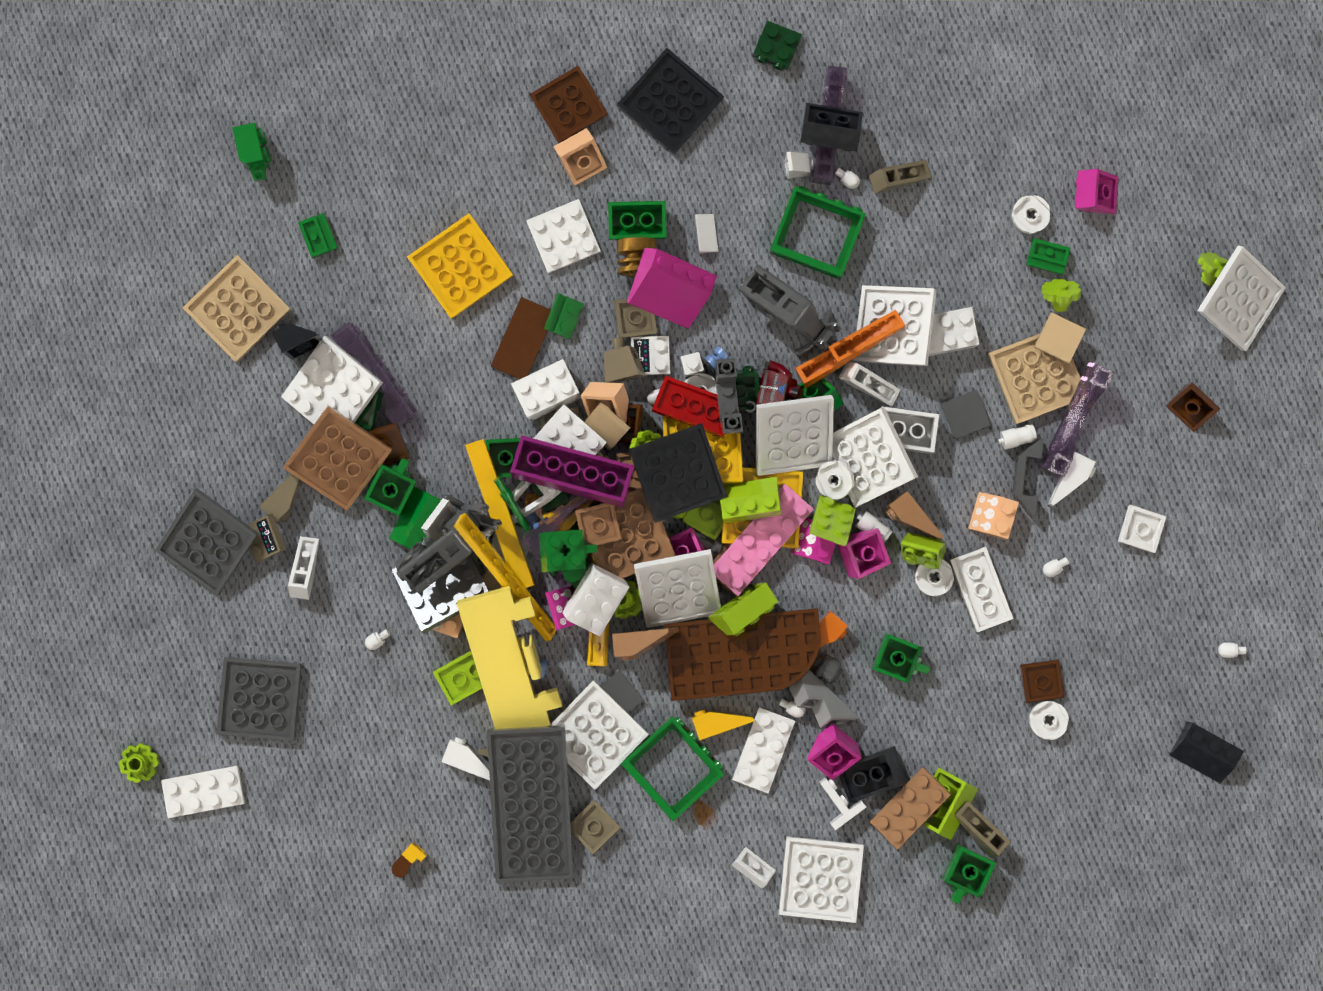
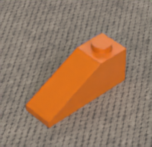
[820,611,848,647]

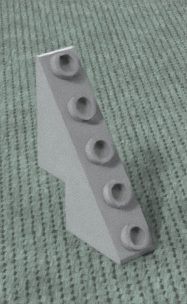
[789,670,858,728]

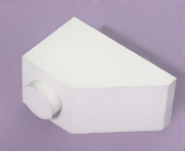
[784,152,813,179]

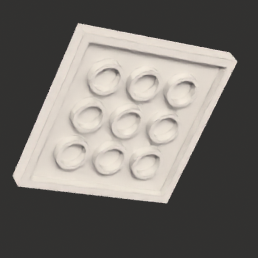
[1197,246,1286,351]
[853,285,937,366]
[281,336,383,424]
[756,395,834,476]
[832,407,918,507]
[634,549,721,628]
[550,680,649,790]
[778,836,864,923]

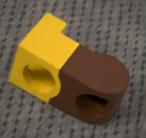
[391,841,428,878]

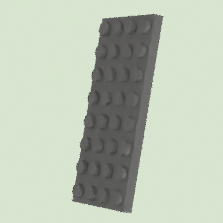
[487,725,574,883]

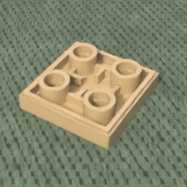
[1034,312,1086,364]
[584,403,630,451]

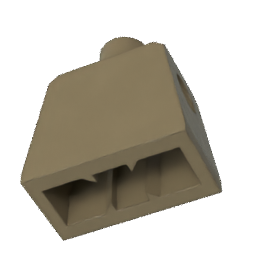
[604,337,645,383]

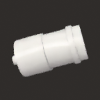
[998,425,1037,450]
[855,511,892,543]

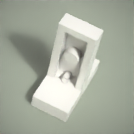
[819,778,866,830]

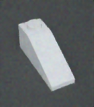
[838,362,900,407]
[1047,452,1096,506]
[288,536,319,600]
[441,737,490,781]

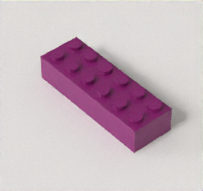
[510,435,635,508]

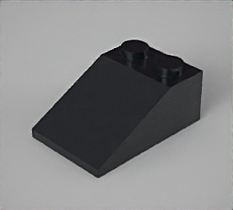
[839,746,908,803]

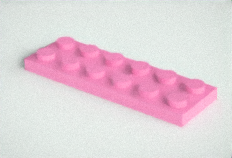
[714,484,814,596]

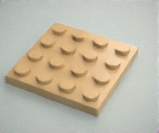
[183,255,291,363]
[988,334,1088,425]

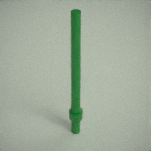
[494,477,557,576]

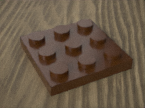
[529,66,608,144]

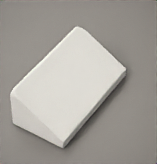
[695,214,718,254]
[732,847,776,889]

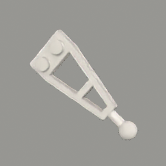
[481,481,562,541]

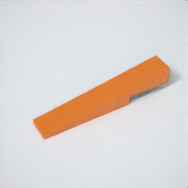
[795,310,905,388]

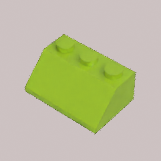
[720,477,782,524]
[708,582,779,636]
[923,767,978,840]

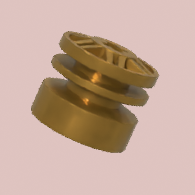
[617,237,657,278]

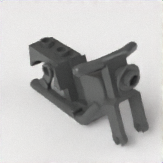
[739,265,842,357]
[395,494,502,593]

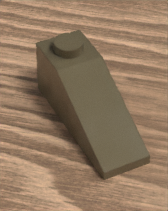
[869,160,932,194]
[259,474,302,523]
[955,801,1011,858]

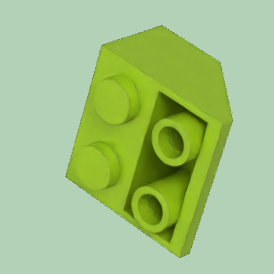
[901,532,946,570]

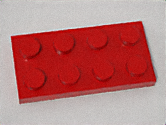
[652,375,725,438]

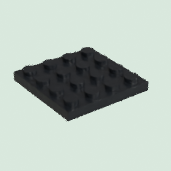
[617,48,724,155]
[628,423,727,523]

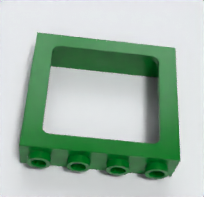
[769,186,866,280]
[621,716,724,821]

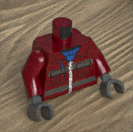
[746,355,803,414]

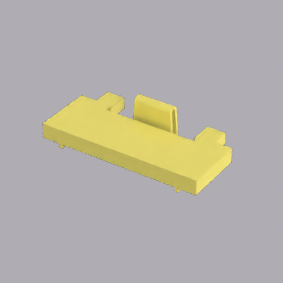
[457,586,562,729]

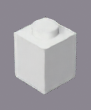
[680,352,704,377]

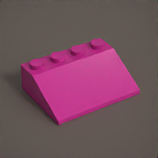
[627,248,717,329]

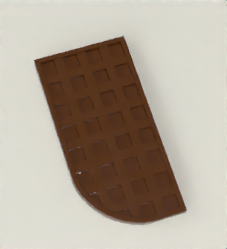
[664,608,821,701]

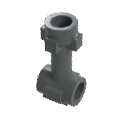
[694,529,722,555]

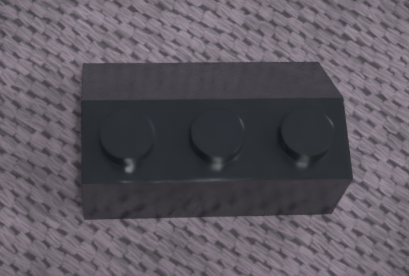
[800,103,863,152]
[272,323,322,360]
[1169,721,1244,784]

